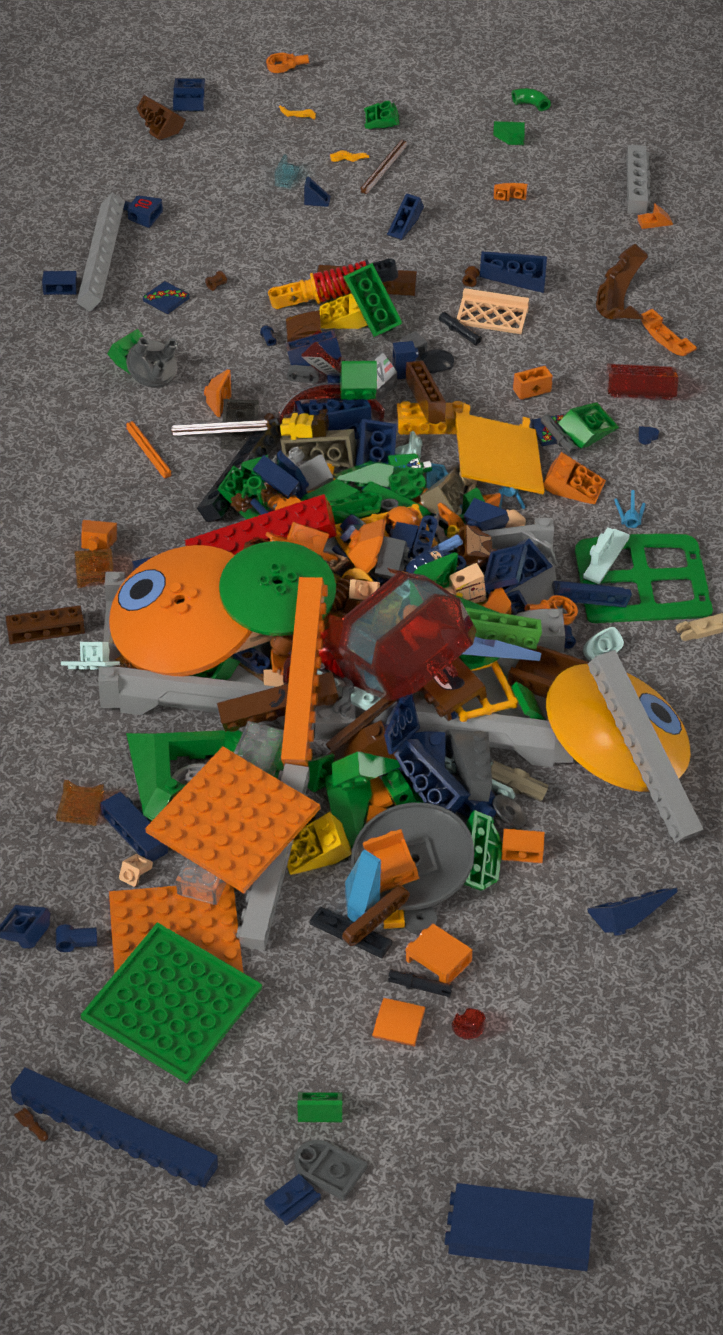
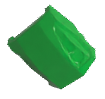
[364,101,400,129]

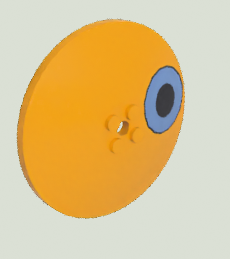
[546,664,691,792]

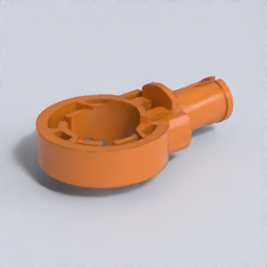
[266,53,309,73]
[525,595,578,625]

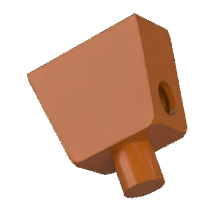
[81,520,117,551]

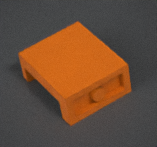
[363,829,419,893]
[405,924,473,984]

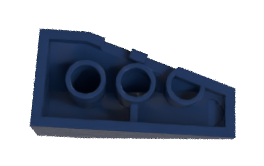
[587,888,678,936]

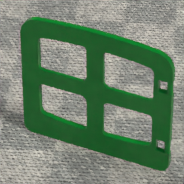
[575,534,713,623]

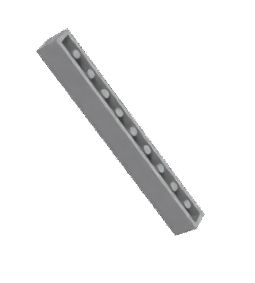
[77,192,125,311]
[588,650,703,843]
[236,763,309,951]

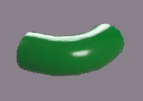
[511,88,551,112]

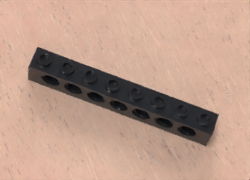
[197,418,282,522]

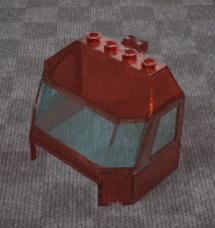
[325,568,476,701]

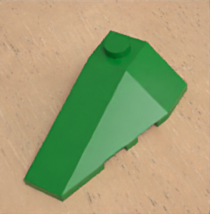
[325,774,372,849]

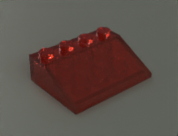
[607,364,678,400]

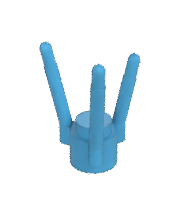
[498,486,525,509]
[614,490,646,528]

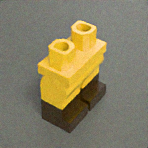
[280,409,329,440]

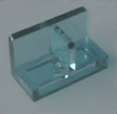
[275,154,299,189]

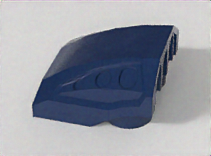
[277,450,309,499]

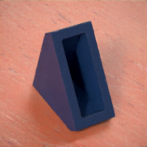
[304,176,331,207]

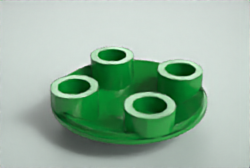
[390,467,426,499]

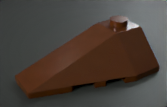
[328,720,397,775]

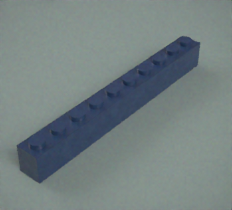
[10,1067,218,1188]

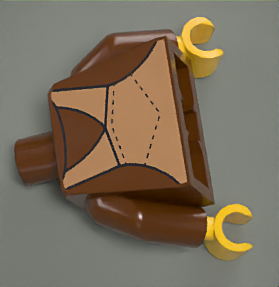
[447,525,498,568]

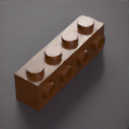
[5,605,85,644]

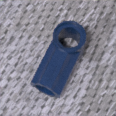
[56,924,97,952]

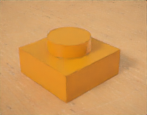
[383,910,405,929]

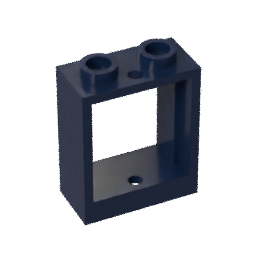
[253,455,300,499]

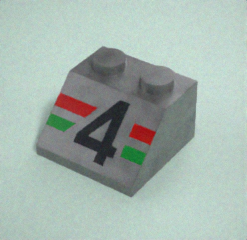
[370,351,398,402]

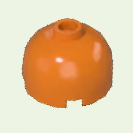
[384,506,420,530]

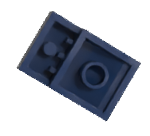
[173,78,205,111]

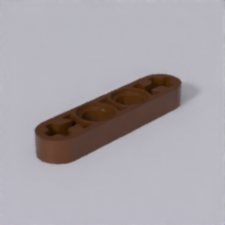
[342,885,410,946]

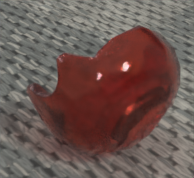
[452,1008,486,1040]

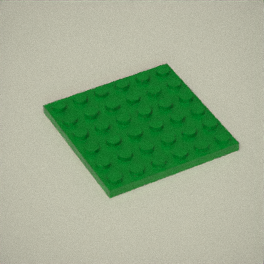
[80,922,262,1084]

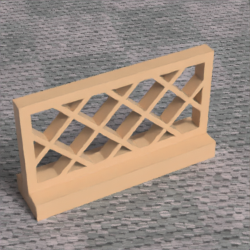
[457,288,529,334]

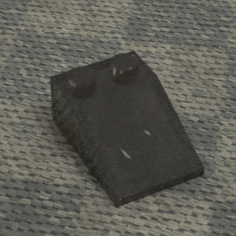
[220,399,260,450]

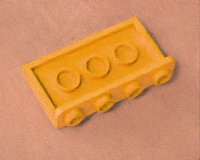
[397,401,466,435]

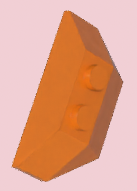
[348,519,386,574]

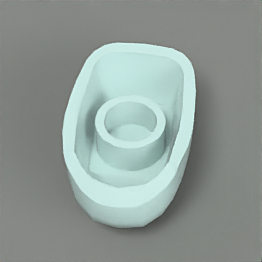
[583,627,624,661]

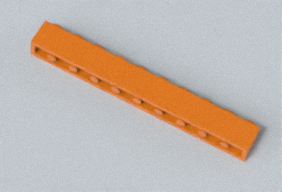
[281,577,328,767]

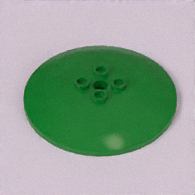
[219,541,336,636]

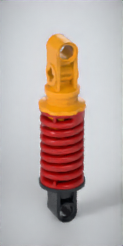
[268,258,399,309]

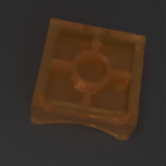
[74,548,113,588]
[56,780,105,826]

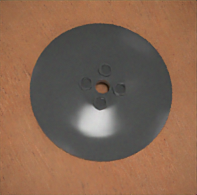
[351,803,475,910]

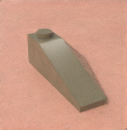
[420,468,465,516]

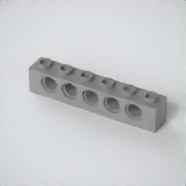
[626,145,651,214]

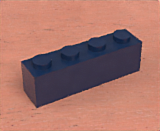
[101,791,168,862]

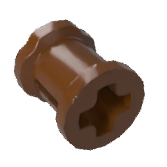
[462,266,480,287]
[205,271,227,291]

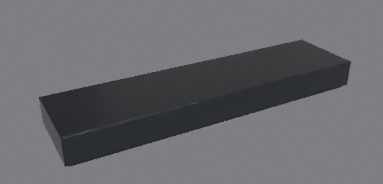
[310,906,393,958]

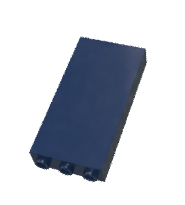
[444,1183,594,1271]

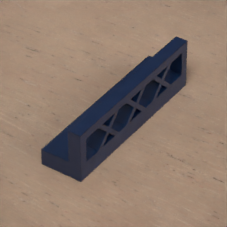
[552,581,632,608]

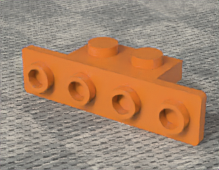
[266,522,339,562]

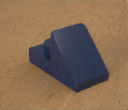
[340,514,366,543]

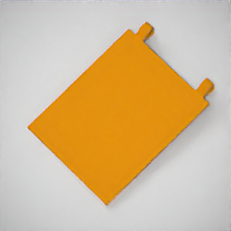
[455,403,544,494]

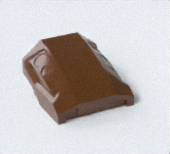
[286,310,321,342]

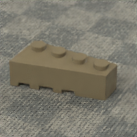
[281,429,356,469]

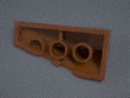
[137,95,186,140]

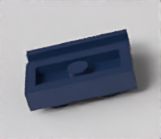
[265,1174,321,1226]

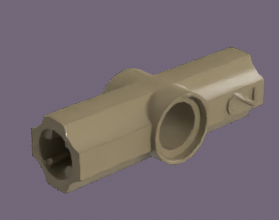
[491,760,549,802]

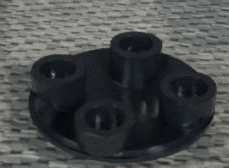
[420,349,454,374]

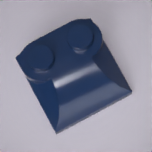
[0,905,51,949]

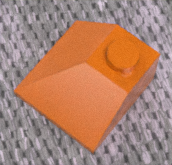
[204,369,231,417]

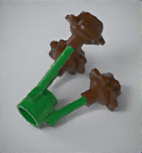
[231,476,278,515]

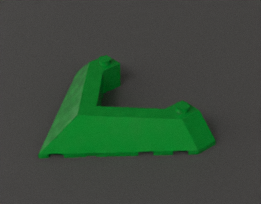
[126,730,264,820]

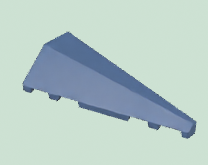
[441,630,541,661]

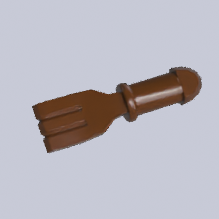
[14,1108,48,1142]

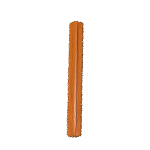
[126,421,172,479]

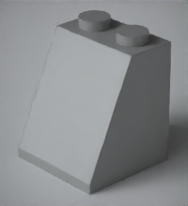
[281,454,333,498]

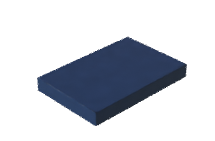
[484,544,528,591]

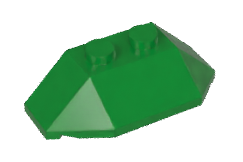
[329,491,382,524]
[464,810,503,891]

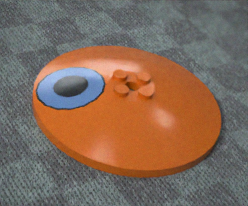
[109,545,252,677]

